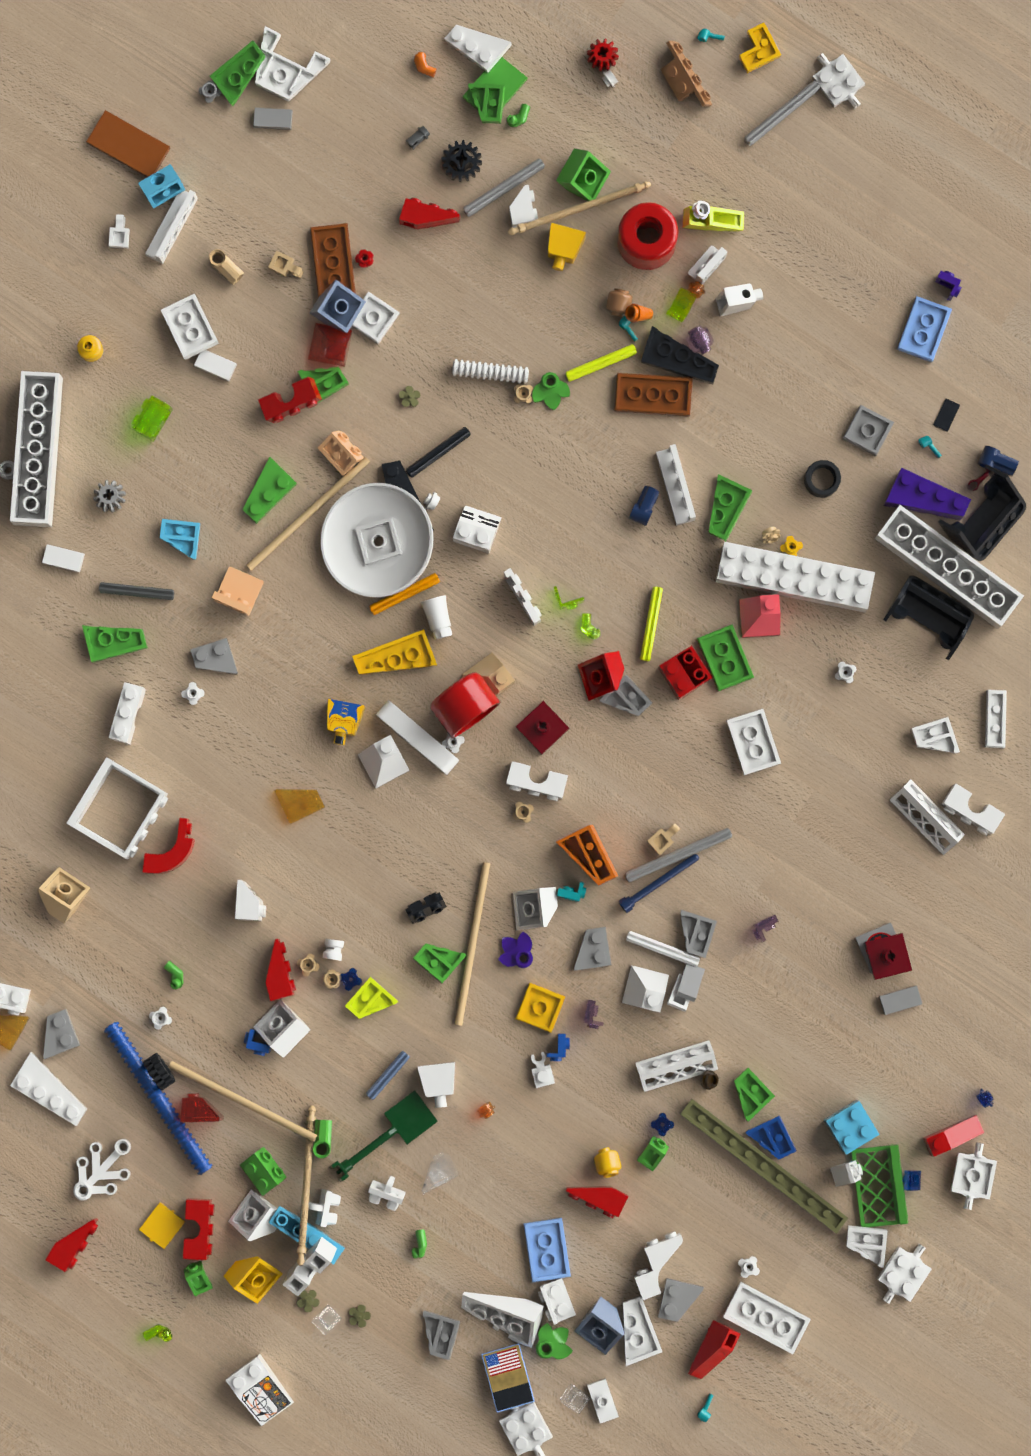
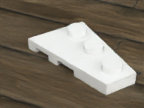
[444,25,512,73]
[504,568,542,626]
[623,1296,662,1366]

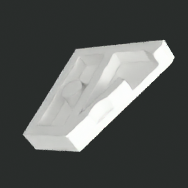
[911,717,960,753]
[846,1225,888,1268]

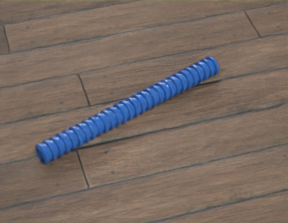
[104,1022,213,1175]

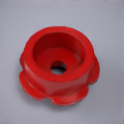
[355,249,374,268]

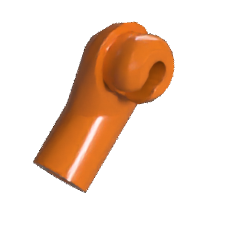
[414,52,437,78]

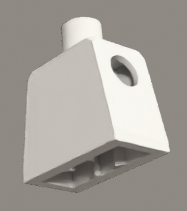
[716,284,763,317]
[418,1062,455,1108]

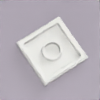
[352,291,400,344]

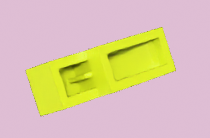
[683,206,744,231]

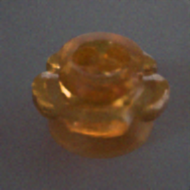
[687,281,705,298]
[477,1102,495,1119]

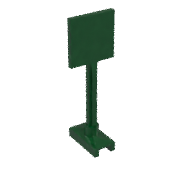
[329,1090,438,1183]

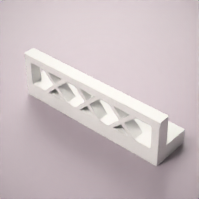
[145,190,198,264]
[656,444,696,526]
[890,780,965,855]
[635,1040,718,1092]

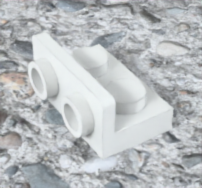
[688,246,727,286]
[0,983,31,1016]
[538,1278,576,1325]

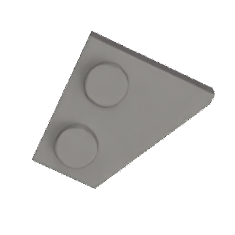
[190,638,238,674]
[600,675,653,716]
[680,910,717,958]
[574,927,611,971]
[43,1009,80,1059]
[658,1278,704,1322]
[423,1311,461,1360]

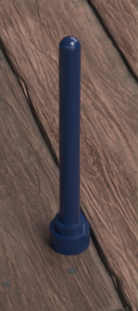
[618,854,699,914]

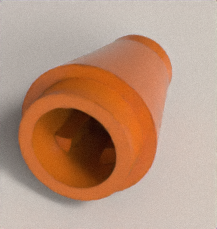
[625,304,653,323]

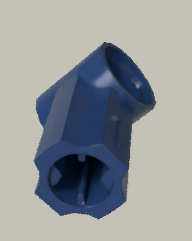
[978,446,1019,477]
[629,485,659,526]

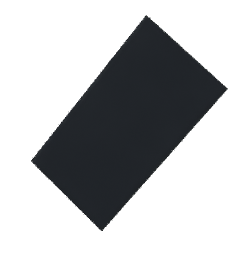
[933,398,960,432]

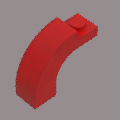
[143,818,195,874]

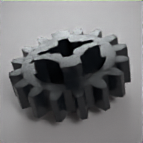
[441,140,482,182]

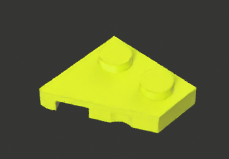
[345,977,399,1019]

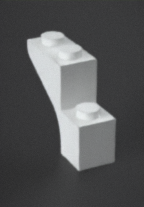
[634,1231,683,1300]

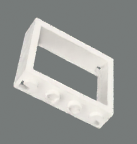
[66,757,168,859]

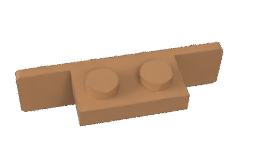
[660,41,712,107]

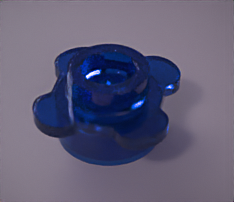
[339,968,362,991]
[976,1088,994,1108]
[651,1113,674,1136]

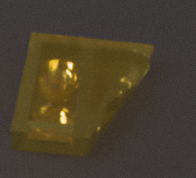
[0,1015,30,1051]

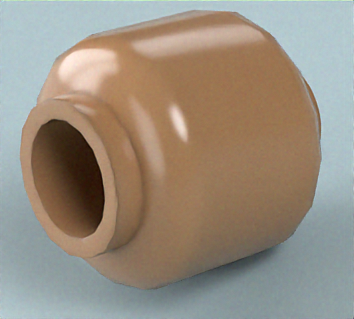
[606,288,633,317]

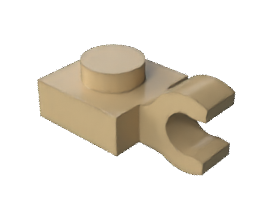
[268,251,304,279]
[647,824,680,855]

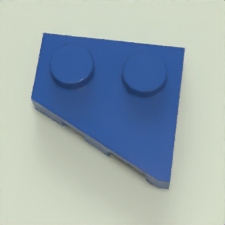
[746,1115,797,1160]

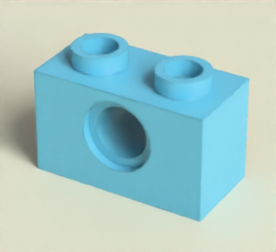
[138,164,186,209]

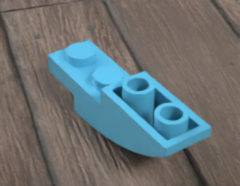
[268,1206,345,1265]

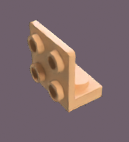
[212,567,264,616]

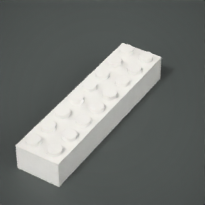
[10,371,63,527]
[875,505,1024,629]
[716,542,875,613]

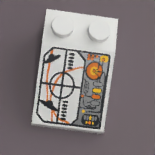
[226,1354,294,1426]

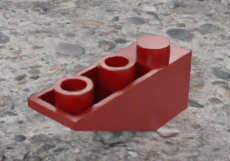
[399,198,460,230]
[265,939,296,1001]
[566,1186,629,1219]
[45,1218,98,1272]
[688,1320,741,1379]

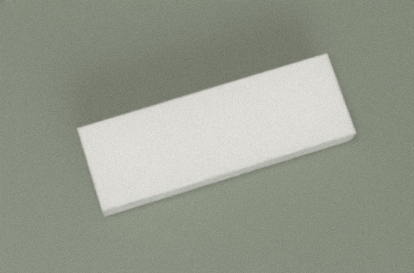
[985,690,1007,748]

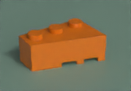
[556,824,618,886]

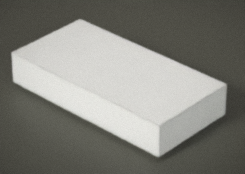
[194,350,237,381]
[42,544,85,573]

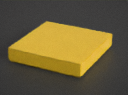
[515,983,565,1033]

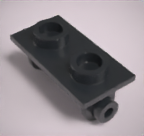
[405,892,447,924]

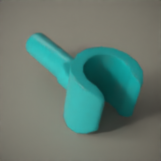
[697,28,725,42]
[619,316,638,342]
[918,436,942,458]
[697,1393,714,1422]

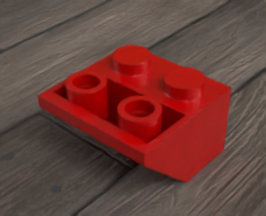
[658,645,712,700]

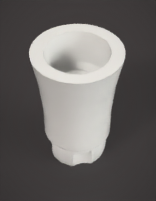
[420,595,452,640]

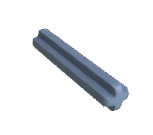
[366,1051,410,1100]

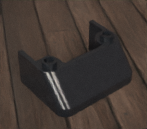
[938,464,1026,561]
[883,576,974,660]

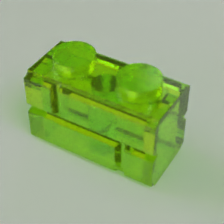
[132,395,173,442]

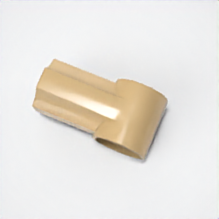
[209,249,244,285]

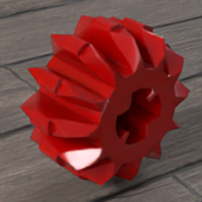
[587,38,619,72]

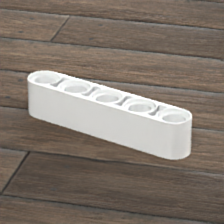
[376,700,459,775]

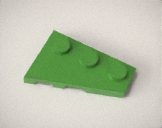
[243,457,297,524]
[82,625,148,663]

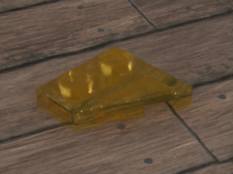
[274,789,325,824]

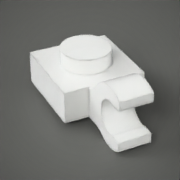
[109,214,130,249]

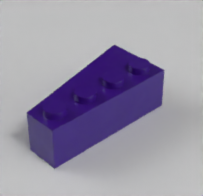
[883,468,971,520]

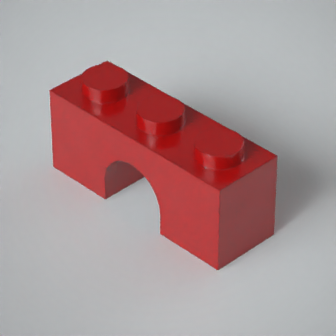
[258,377,322,424]
[183,1198,215,1260]

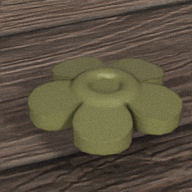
[399,386,420,407]
[297,1290,320,1312]
[349,1305,371,1328]

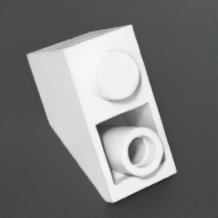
[509,185,538,228]
[830,1160,863,1187]

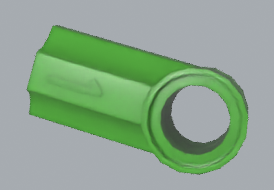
[313,1120,332,1158]

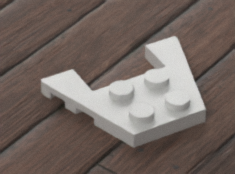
[255,26,330,102]

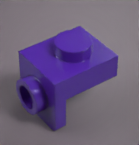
[935,271,962,301]

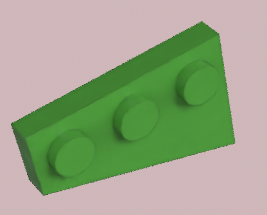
[210,41,266,106]
[709,474,752,542]

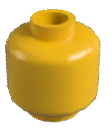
[77,335,103,362]
[594,1147,622,1178]

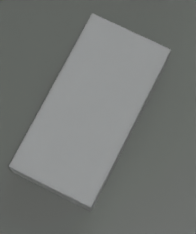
[254,108,293,130]
[676,963,705,1002]
[879,986,922,1015]

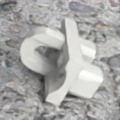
[368,1176,406,1211]
[308,1189,341,1227]

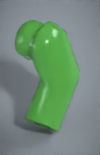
[506,104,530,127]
[164,961,184,990]
[412,1229,427,1259]

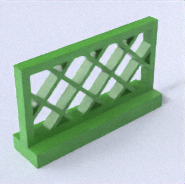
[852,1144,909,1227]

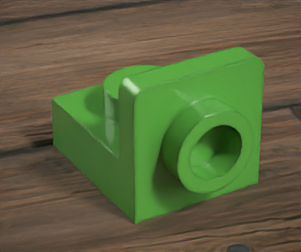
[637,1136,669,1171]
[184,1261,213,1296]

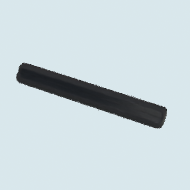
[406,427,471,478]

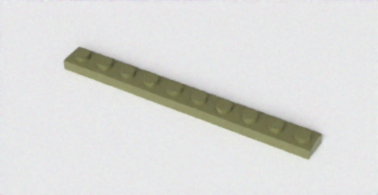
[680,1098,848,1234]

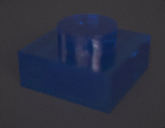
[903,1170,921,1191]

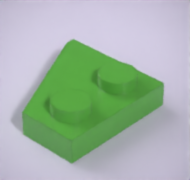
[297,367,349,403]
[734,1068,775,1122]

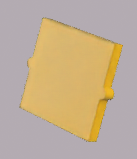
[139,1202,186,1249]

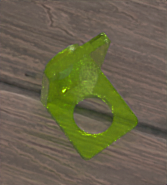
[666,288,697,322]
[553,586,585,610]

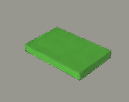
[463,57,528,109]
[697,624,754,692]

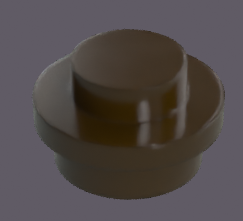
[700,1070,719,1090]

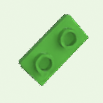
[240,1147,286,1196]

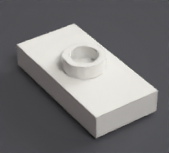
[587,1378,619,1423]

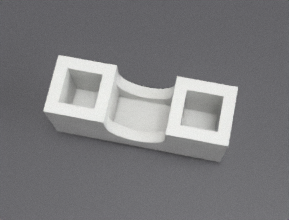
[108,682,146,744]
[506,761,568,801]
[941,784,1005,836]
[283,1237,337,1296]

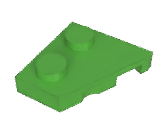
[468,83,505,124]
[413,944,466,984]

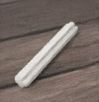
[626,931,700,967]

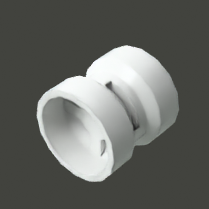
[322,939,344,961]

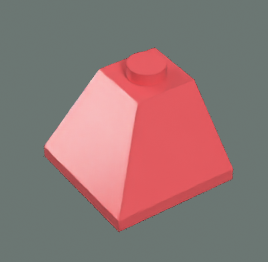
[739,594,781,638]

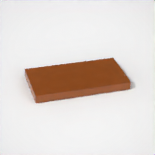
[86,110,171,177]
[310,223,356,298]
[614,373,693,416]

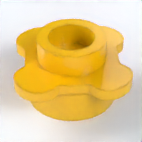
[780,536,803,556]

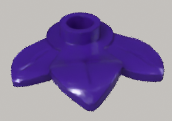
[498,932,533,968]

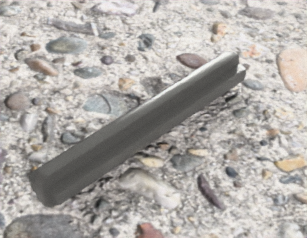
[99,582,175,600]

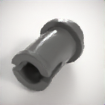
[405,126,430,150]

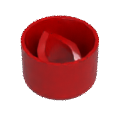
[617,202,678,270]
[430,672,501,738]

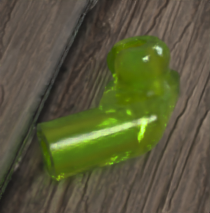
[581,613,601,639]
[142,1325,172,1342]

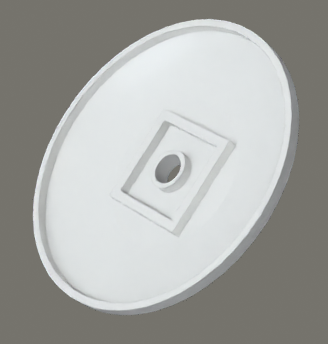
[321,483,433,598]

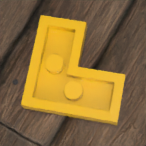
[739,22,781,73]

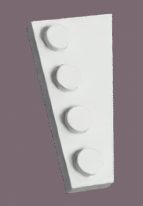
[10,1052,87,1126]

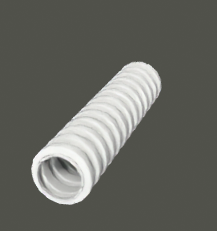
[452,359,529,384]

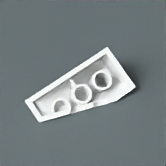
[461,1292,544,1348]

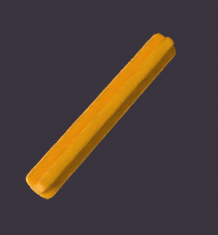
[369,573,440,615]

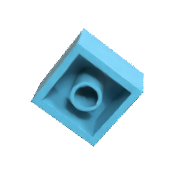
[824,1100,880,1155]

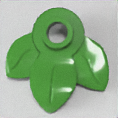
[532,372,570,410]
[536,1323,573,1359]

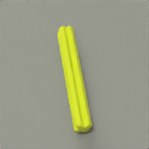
[565,344,637,382]
[640,587,663,661]

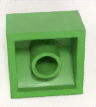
[556,148,611,202]

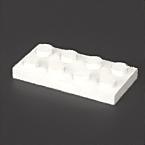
[723,1281,811,1354]

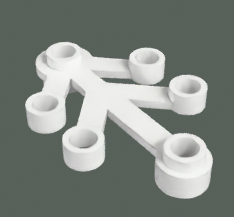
[73,1139,131,1200]

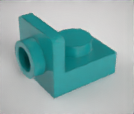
[557,882,587,902]

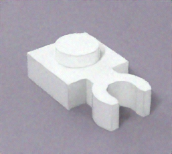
[531,1052,555,1088]

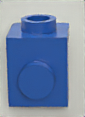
[244,1029,271,1056]
[546,1034,570,1061]

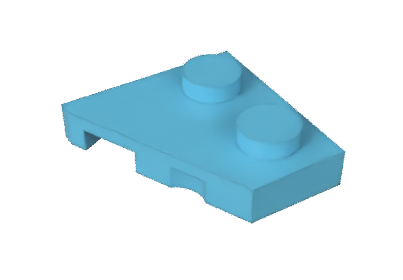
[160,519,201,560]

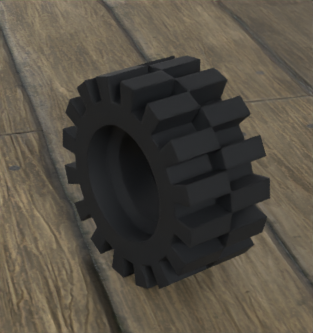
[143,1053,176,1090]

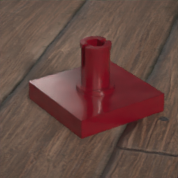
[516,700,570,755]
[864,933,912,980]

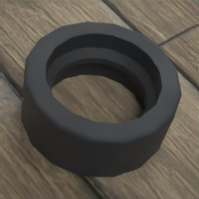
[804,460,841,498]

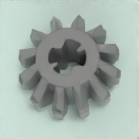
[93,480,126,512]

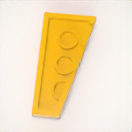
[352,629,437,675]

